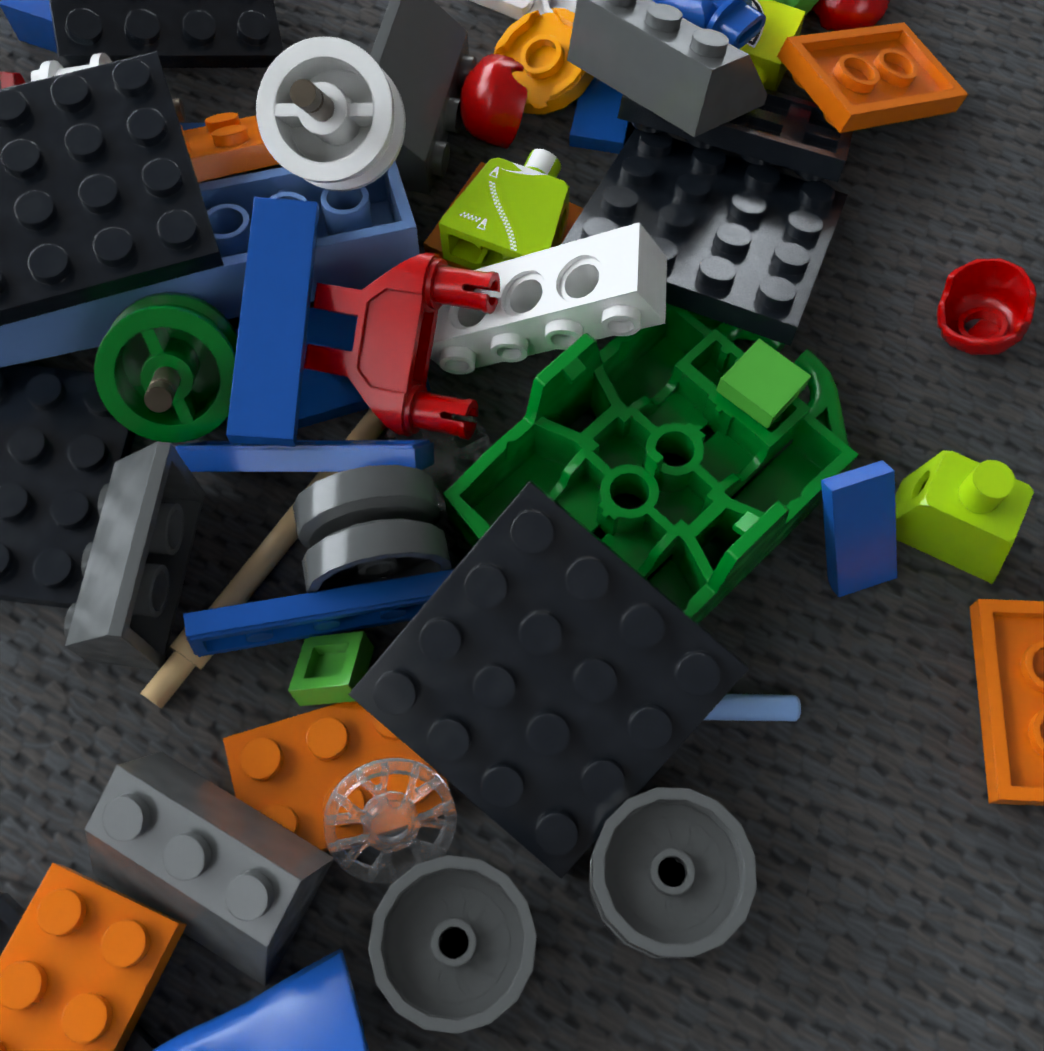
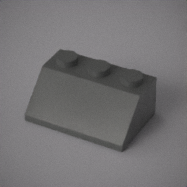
[370,0,477,195]
[567,0,768,137]
[64,441,205,670]
[84,751,334,986]

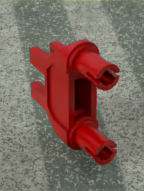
[304,252,500,440]

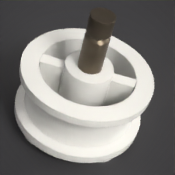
[256,36,406,191]

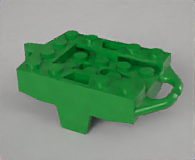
[443,303,859,623]

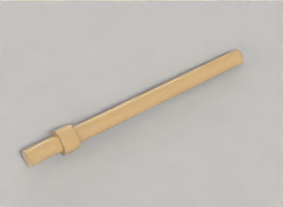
[140,409,387,709]

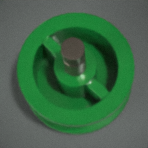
[94,292,238,443]

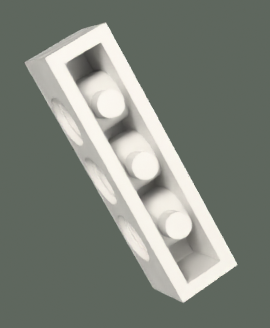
[430,222,667,374]

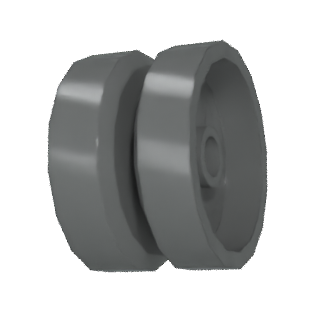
[293,465,452,593]
[589,787,757,959]
[368,855,537,1034]

